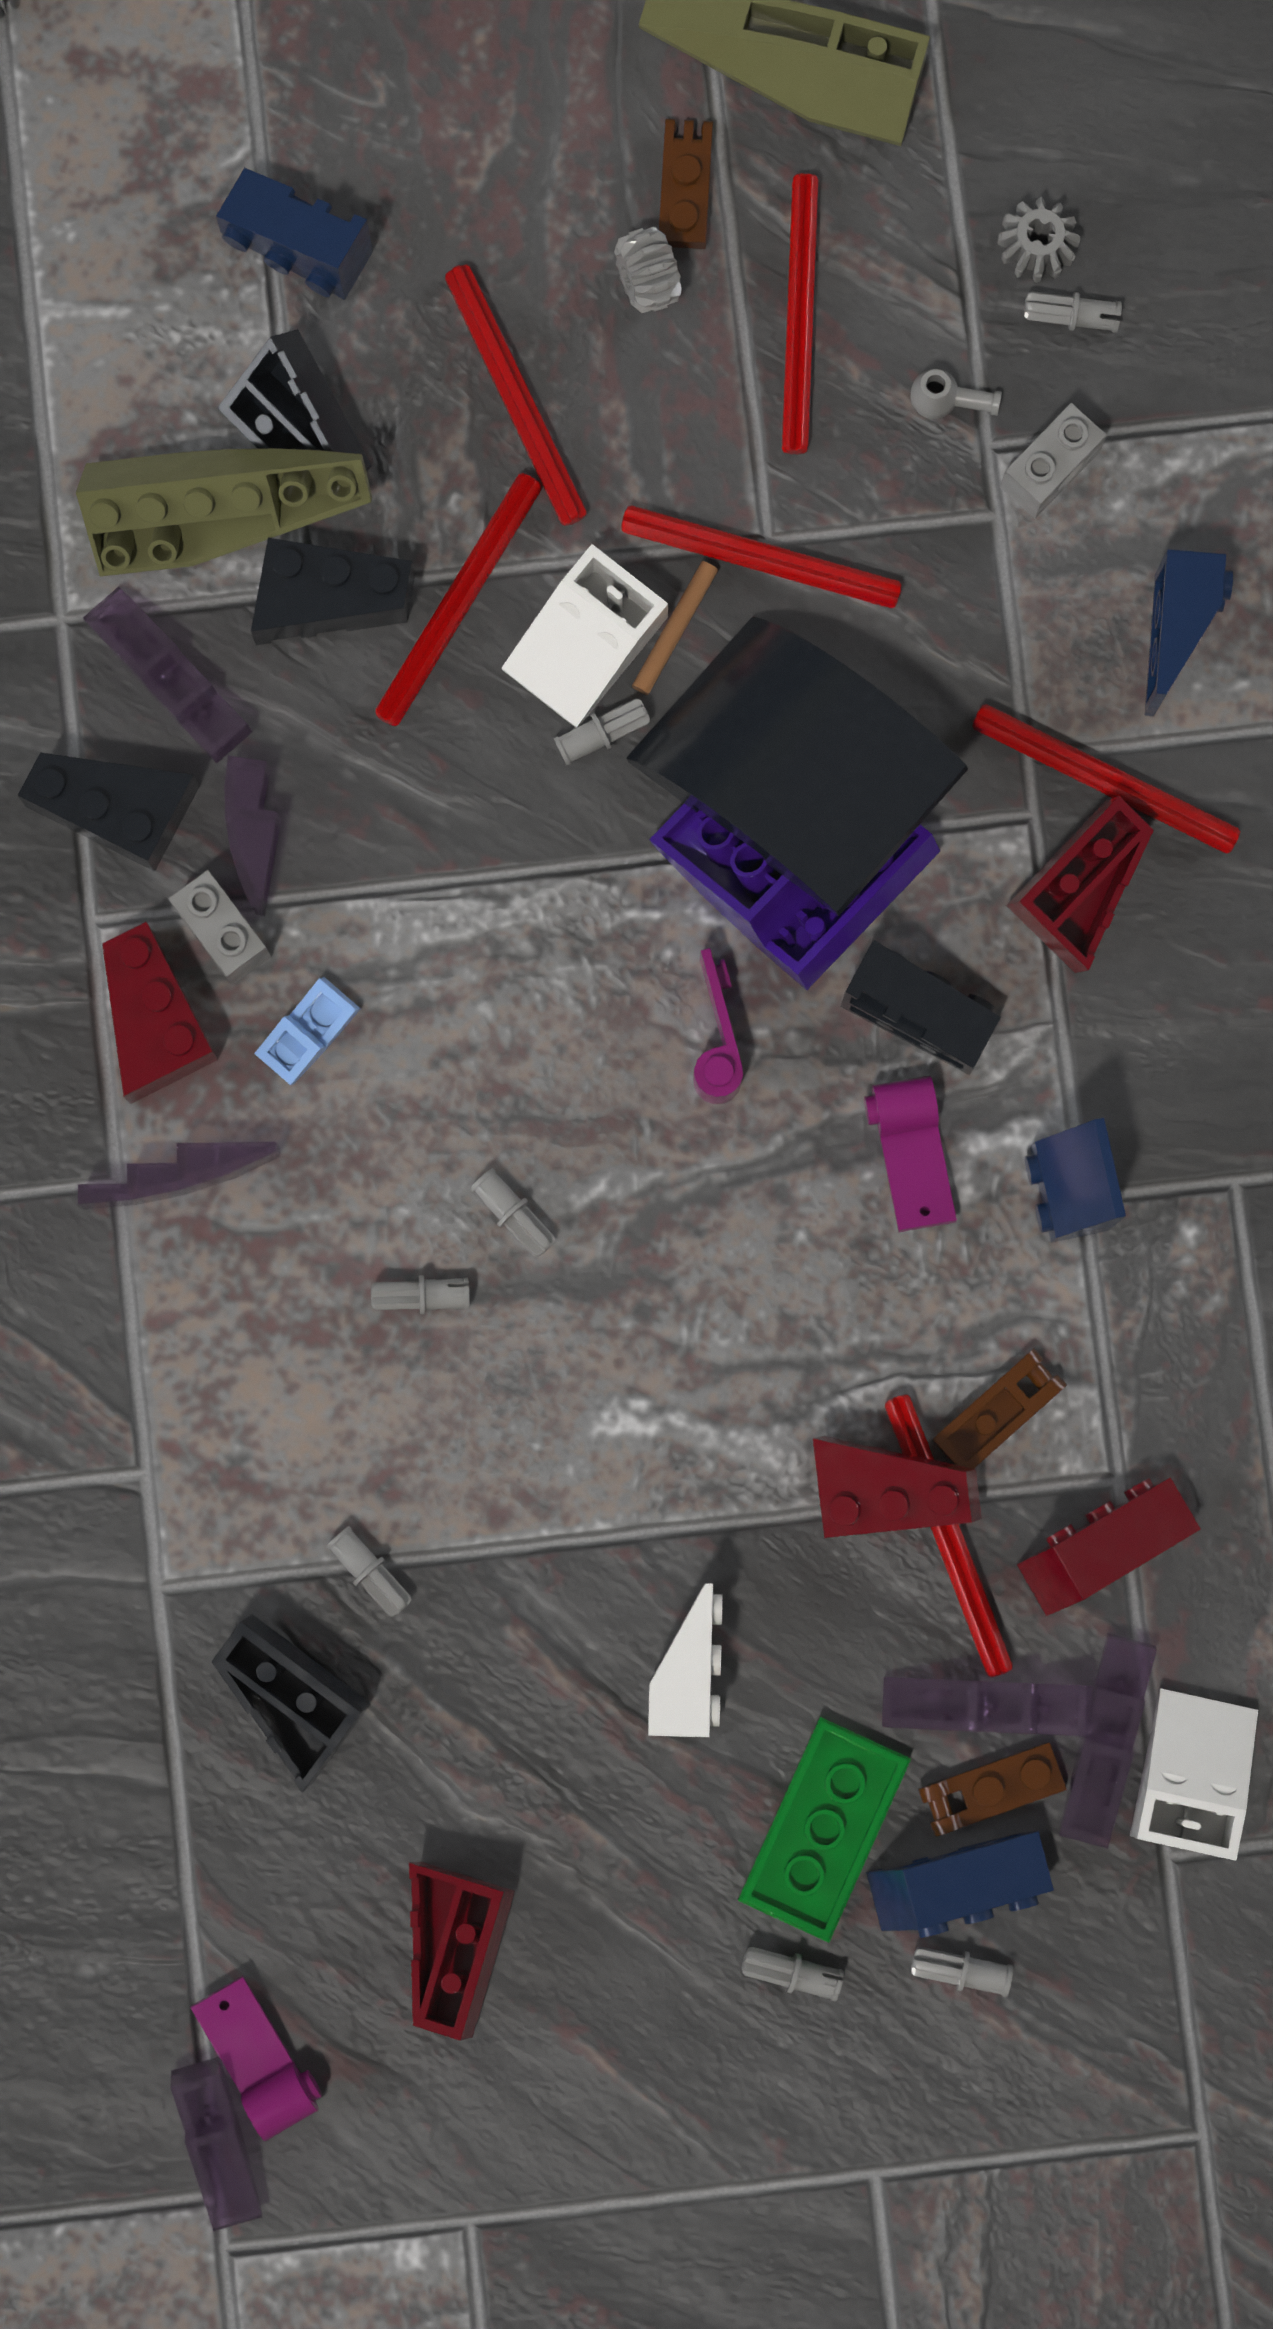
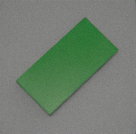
[737,1717,911,1943]

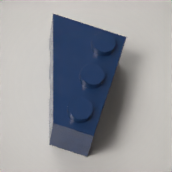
[216,167,373,300]
[866,1831,1054,1938]

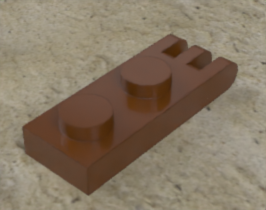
[659,119,713,249]

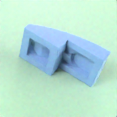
[254,977,361,1085]

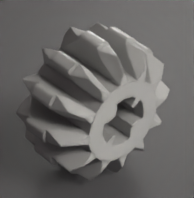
[997,196,1080,283]
[614,227,682,313]

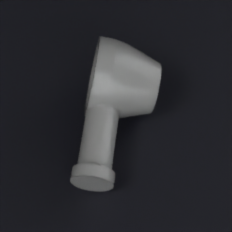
[910,369,1002,419]

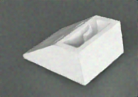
[501,544,668,728]
[648,1584,722,1737]
[1130,1688,1258,1861]

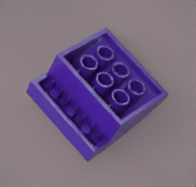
[649,804,940,990]

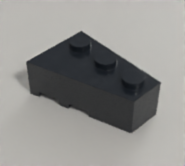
[217,329,372,472]
[251,538,415,646]
[18,752,200,872]
[840,940,1001,1075]
[212,1614,371,1793]

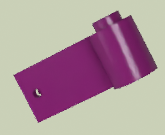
[693,948,743,1104]
[864,1075,957,1233]
[190,1975,322,2142]

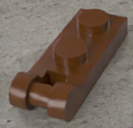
[931,1348,1067,1469]
[918,1742,1067,1837]

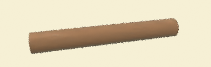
[632,561,718,695]

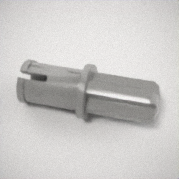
[1024,291,1122,333]
[553,698,650,765]
[470,1168,555,1257]
[371,1275,469,1314]
[326,1526,411,1617]
[911,1946,1013,1997]
[742,1947,844,2002]

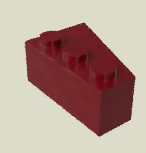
[1006,796,1154,973]
[102,922,218,1104]
[813,1436,982,1538]
[1016,1477,1201,1616]
[409,1862,515,2041]

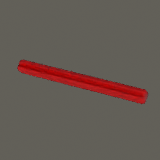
[782,173,818,455]
[445,265,587,526]
[375,473,541,727]
[621,505,902,608]
[972,704,1240,853]
[885,1394,1013,1677]

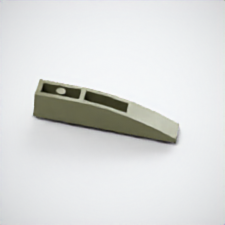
[639,0,930,146]
[76,448,372,577]

